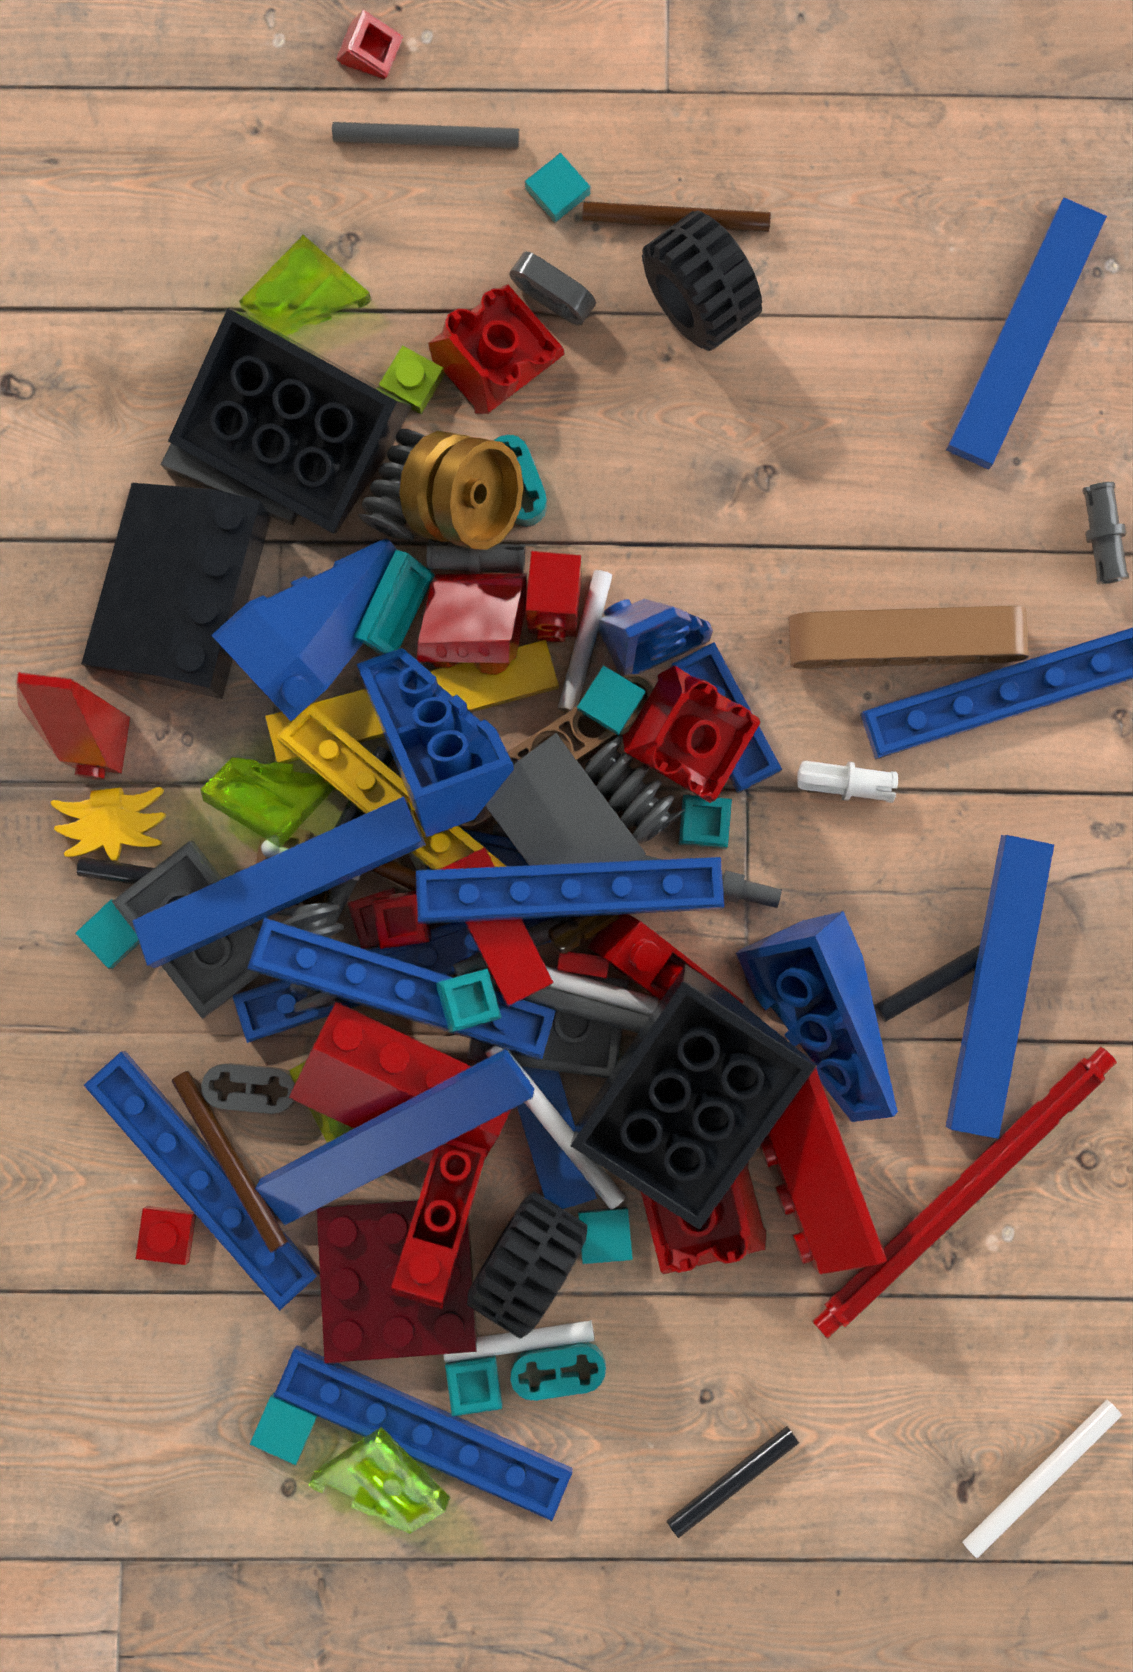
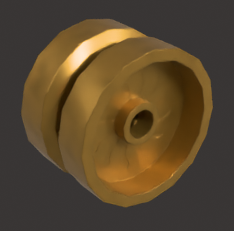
[399,431,523,550]

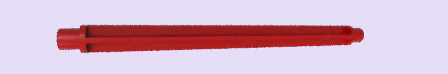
[812,1047,1117,1339]

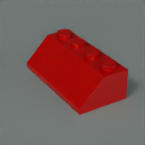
[289,1002,511,1165]
[759,1060,887,1274]

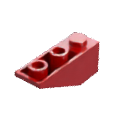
[588,914,744,1003]
[391,1140,487,1309]

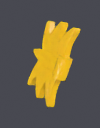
[50,787,166,861]

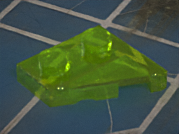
[239,235,372,336]
[200,757,334,848]
[308,1427,450,1534]

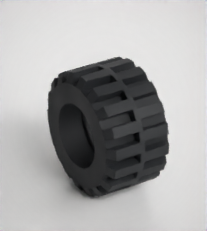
[642,210,762,351]
[467,1192,588,1339]

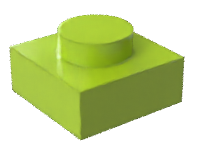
[379,345,445,414]

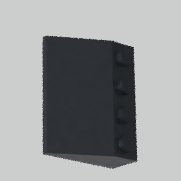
[168,308,412,534]
[81,482,271,699]
[570,965,816,1230]

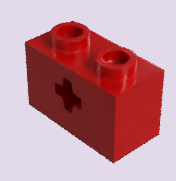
[526,551,581,643]

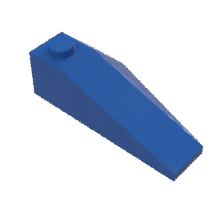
[211,538,397,721]
[599,599,713,677]
[357,648,514,837]
[736,911,898,1122]

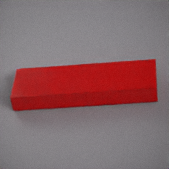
[439,847,554,1007]

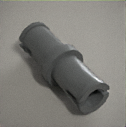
[1082,482,1129,584]
[427,539,526,574]

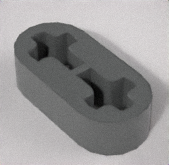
[509,252,596,325]
[201,1063,297,1114]

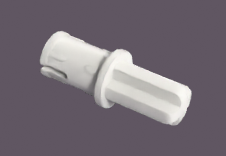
[797,761,898,803]

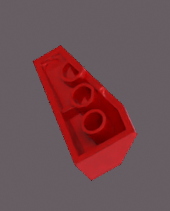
[16,672,130,780]

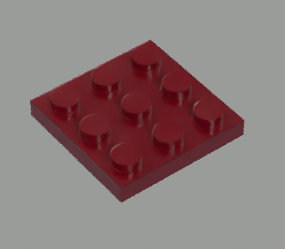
[317,1199,477,1363]

